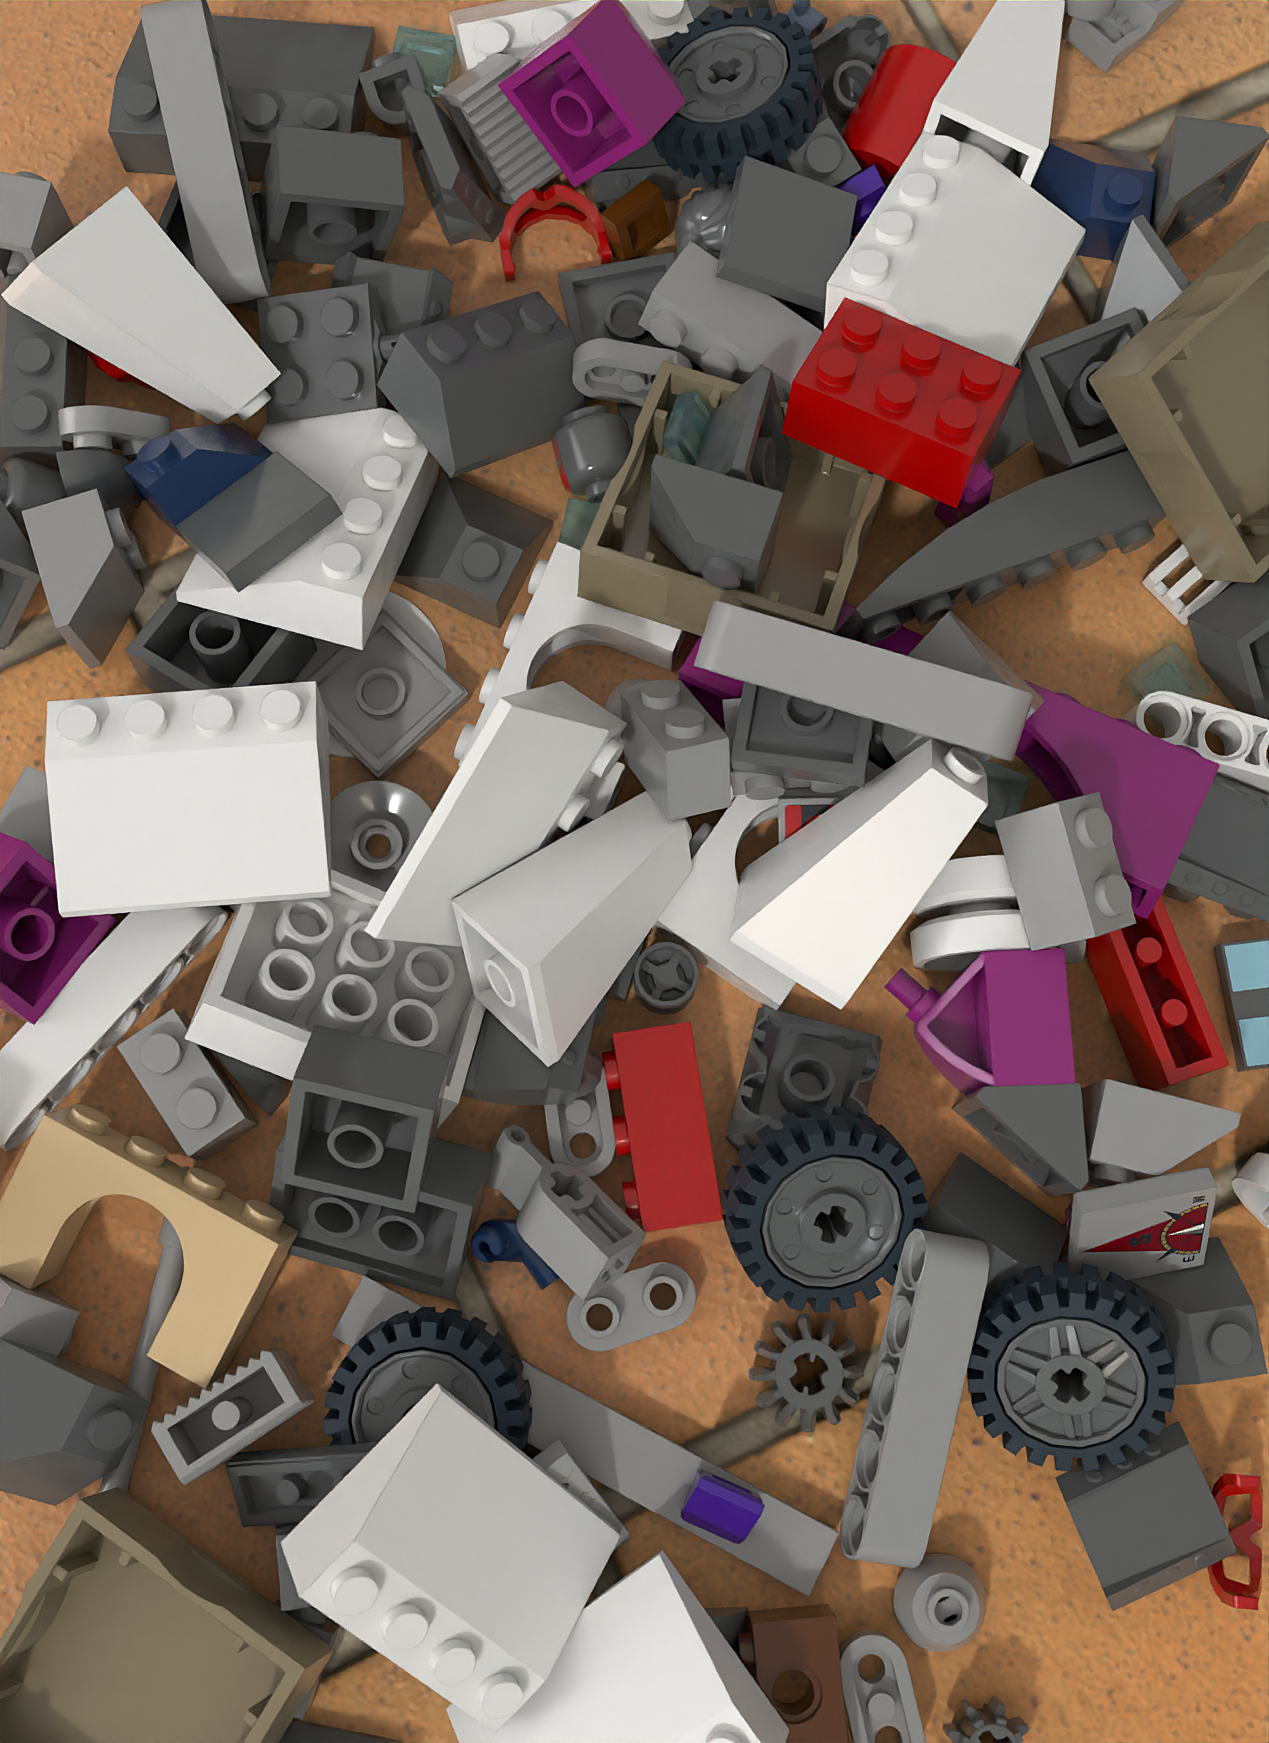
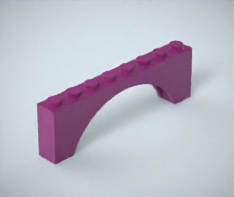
[678,601,1220,919]

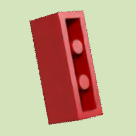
[1085,896,1230,1091]
[602,1021,723,1233]

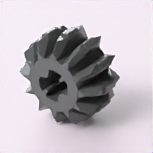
[748,1314,864,1433]

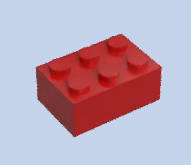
[782,297,1021,509]

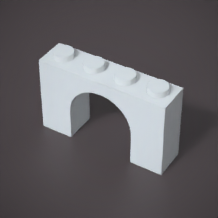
[454,541,687,828]
[651,760,885,1011]

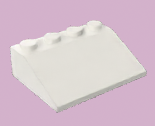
[824,131,1086,367]
[176,408,439,650]
[45,681,332,917]
[364,681,627,947]
[184,869,486,1129]
[281,1383,621,1733]
[446,1550,790,1743]

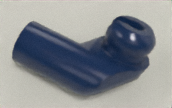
[471,1218,560,1290]

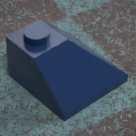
[1030,138,1156,261]
[125,422,273,544]

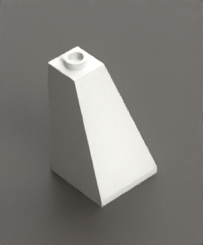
[922,0,1065,186]
[1,186,281,424]
[729,738,988,1010]
[452,791,692,1067]

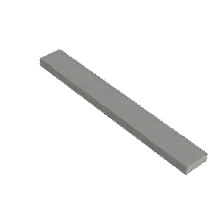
[331,1275,839,1596]

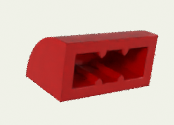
[840,44,957,181]

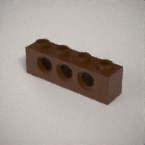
[737,1604,848,1743]

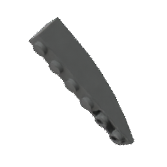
[835,450,1167,644]

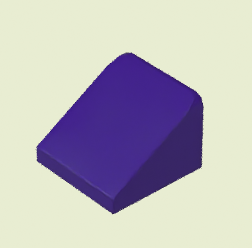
[680,1469,765,1544]

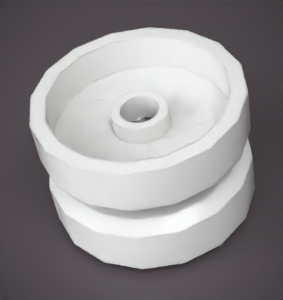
[910,855,1057,972]

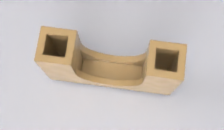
[0,1104,299,1389]

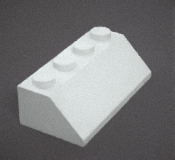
[449,0,694,74]

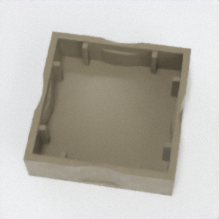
[1088,221,1269,583]
[577,361,888,636]
[0,1487,335,1743]

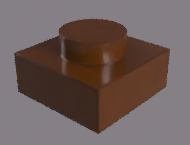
[601,178,672,262]

